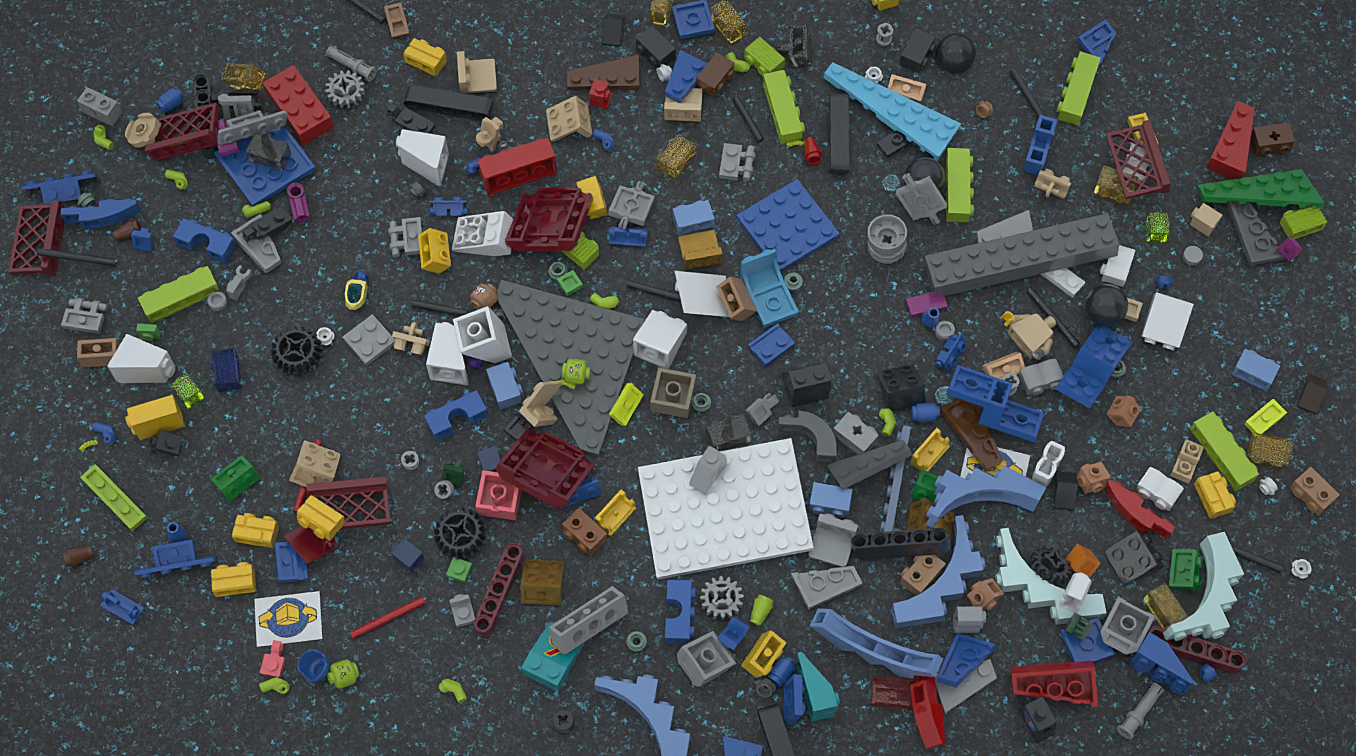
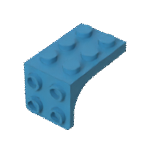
[740,249,799,328]

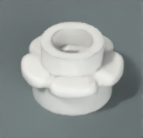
[657,64,672,81]
[865,67,883,83]
[316,327,334,346]
[1259,477,1278,495]
[1292,559,1311,579]

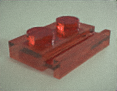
[871,676,914,710]

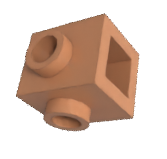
[1107,396,1141,427]
[1076,462,1111,494]
[967,578,1004,611]

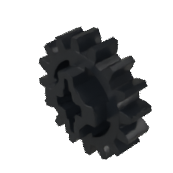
[1029,546,1073,585]

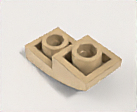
[1170,439,1204,484]

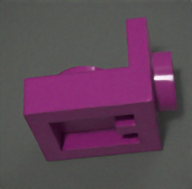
[1276,236,1303,262]

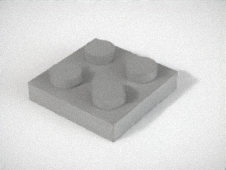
[342,314,395,366]

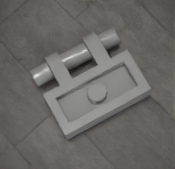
[719,143,756,181]
[388,217,422,257]
[61,298,108,334]

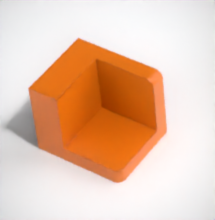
[1066,544,1101,578]

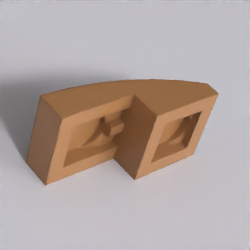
[384,2,409,38]

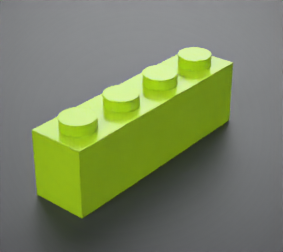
[1056,51,1101,126]
[763,70,805,144]
[946,148,974,222]
[138,266,220,324]
[1190,412,1259,492]

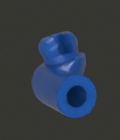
[593,129,614,151]
[466,158,481,174]
[92,422,116,444]

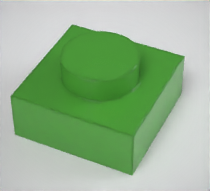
[557,270,583,296]
[136,324,161,341]
[446,557,472,583]

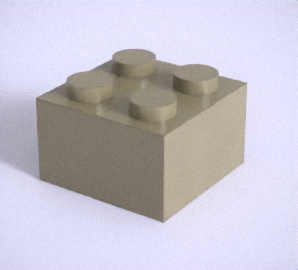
[650,367,696,418]

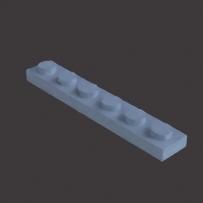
[880,425,911,532]

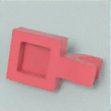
[260,640,286,678]

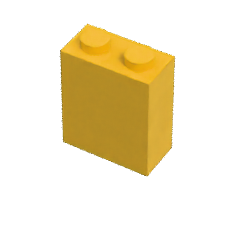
[125,395,185,440]

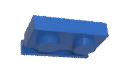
[748,323,795,367]
[274,542,308,583]

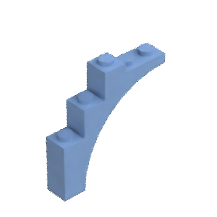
[926,466,1046,528]
[891,515,985,629]
[810,608,943,679]
[595,675,690,756]

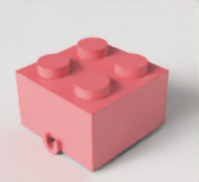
[475,470,522,520]

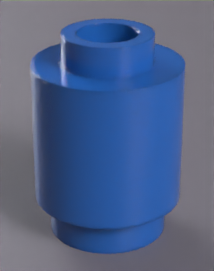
[156,88,184,114]
[911,403,940,423]
[767,656,796,688]

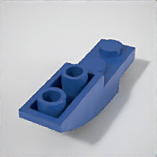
[61,198,141,229]

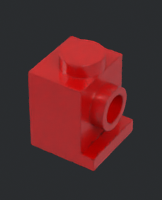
[589,79,613,109]

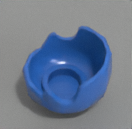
[297,649,330,683]

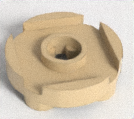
[125,113,161,148]

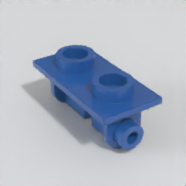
[429,197,468,216]
[609,226,647,247]
[935,333,967,374]
[565,477,602,507]
[100,589,145,625]

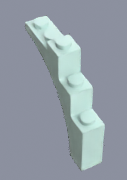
[995,528,1106,625]
[1163,532,1244,641]

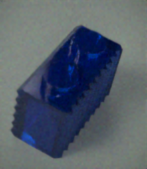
[209,347,242,392]

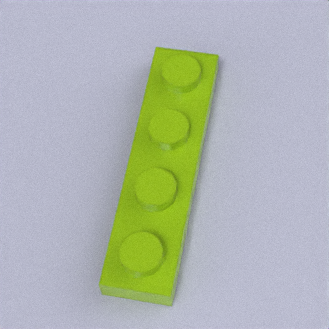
[80,464,147,531]

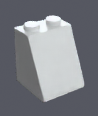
[396,129,449,186]
[1141,292,1194,350]
[453,306,512,363]
[633,310,687,369]
[426,322,468,385]
[107,334,175,383]

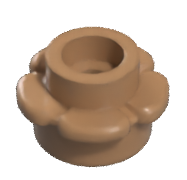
[976,101,993,118]

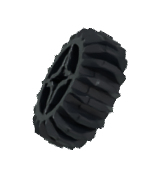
[270,326,323,376]
[433,507,487,560]

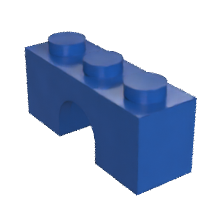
[1023,115,1057,175]
[173,218,237,264]
[424,391,488,442]
[665,580,695,644]

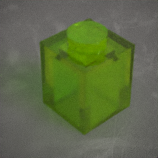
[1146,211,1169,242]
[171,374,204,408]

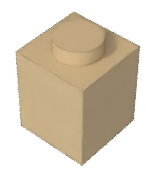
[1190,203,1222,237]

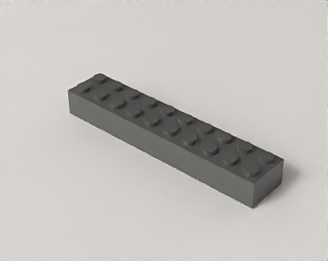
[925,213,1119,297]

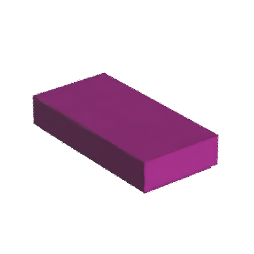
[905,292,948,318]

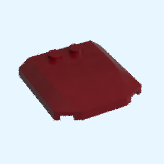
[505,187,593,251]
[496,429,595,507]

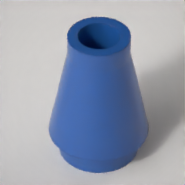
[921,307,940,328]
[167,522,188,543]

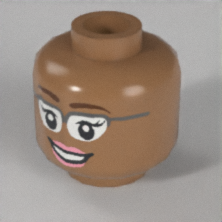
[470,284,498,310]

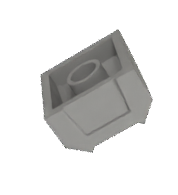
[1101,597,1155,654]
[677,631,737,687]

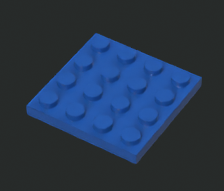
[214,126,316,207]
[736,179,840,272]

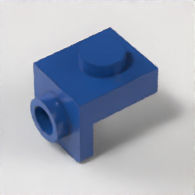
[717,616,750,650]

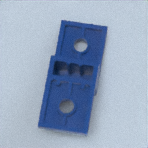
[1056,325,1132,409]
[947,365,1044,443]

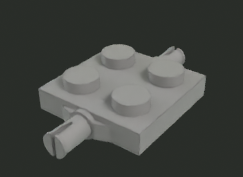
[896,173,947,225]
[608,181,655,229]

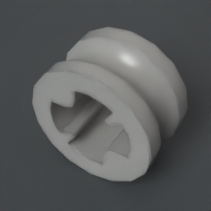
[401,451,419,470]
[434,480,454,499]

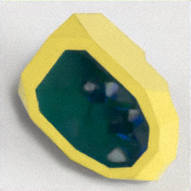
[345,279,368,310]

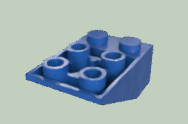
[1130,632,1194,695]

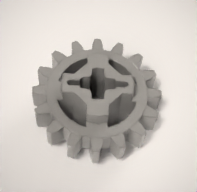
[325,70,365,108]
[700,576,744,620]

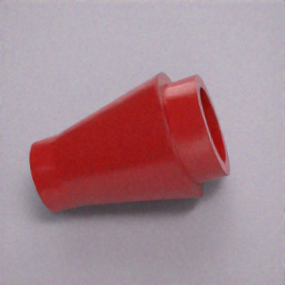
[804,137,822,165]

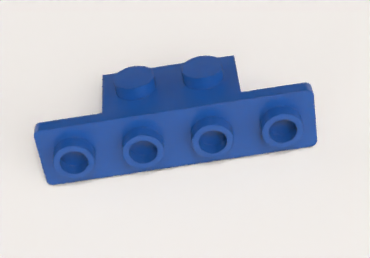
[21,170,98,204]
[134,539,217,578]

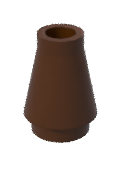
[113,219,142,241]
[62,545,94,567]

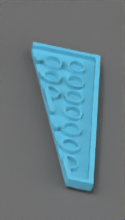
[823,62,961,161]

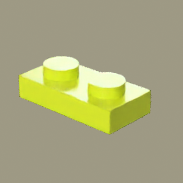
[609,383,644,426]
[1244,399,1287,438]

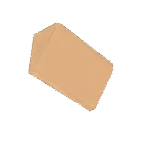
[888,74,927,101]
[982,352,1025,379]

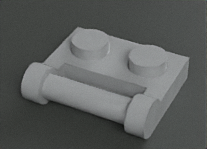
[218,94,254,120]

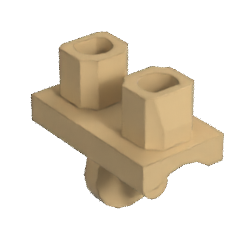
[476,117,503,152]
[1034,168,1071,199]
[392,322,430,355]

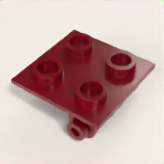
[283,526,339,565]

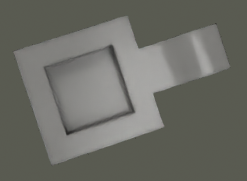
[226,265,252,301]
[746,393,779,426]

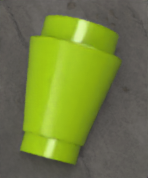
[750,595,773,626]

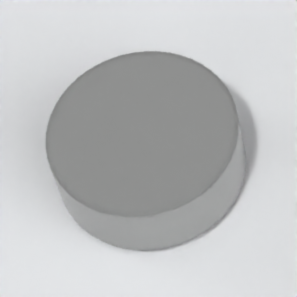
[1183,246,1203,266]
[207,291,227,311]
[935,321,955,341]

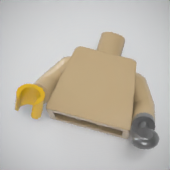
[1000,311,1056,360]

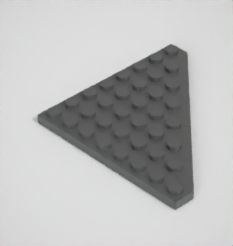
[496,280,645,457]

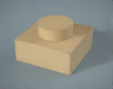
[1125,298,1143,322]

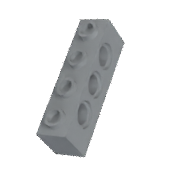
[548,586,628,655]

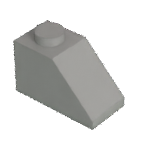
[689,446,727,495]

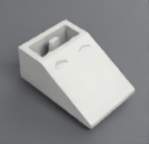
[452,211,513,256]

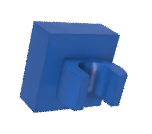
[131,227,154,251]

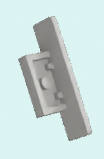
[218,111,287,145]

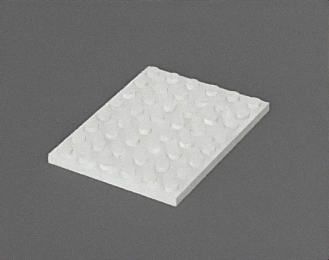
[638,438,814,580]

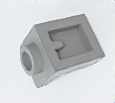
[449,594,475,628]

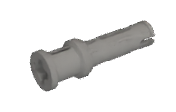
[326,45,377,82]
[1117,683,1164,739]

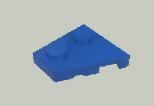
[1077,19,1116,66]

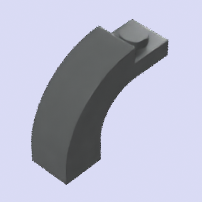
[778,411,837,463]

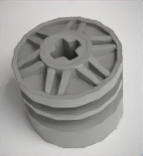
[868,215,907,264]

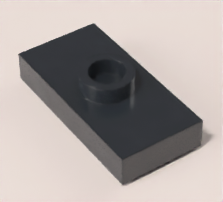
[877,131,914,158]

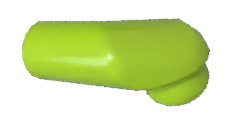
[726,53,750,73]
[93,125,114,150]
[165,169,188,190]
[242,201,271,218]
[590,293,619,309]
[879,408,896,437]
[259,677,290,694]
[439,679,467,703]

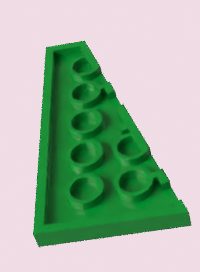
[1196,169,1325,209]

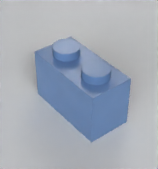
[673,200,714,236]
[1231,349,1280,392]
[486,362,523,410]
[809,482,852,518]

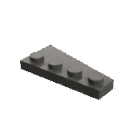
[1227,201,1285,266]
[827,440,912,490]

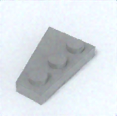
[976,210,1033,243]
[231,214,281,273]
[791,566,863,610]
[936,659,997,715]

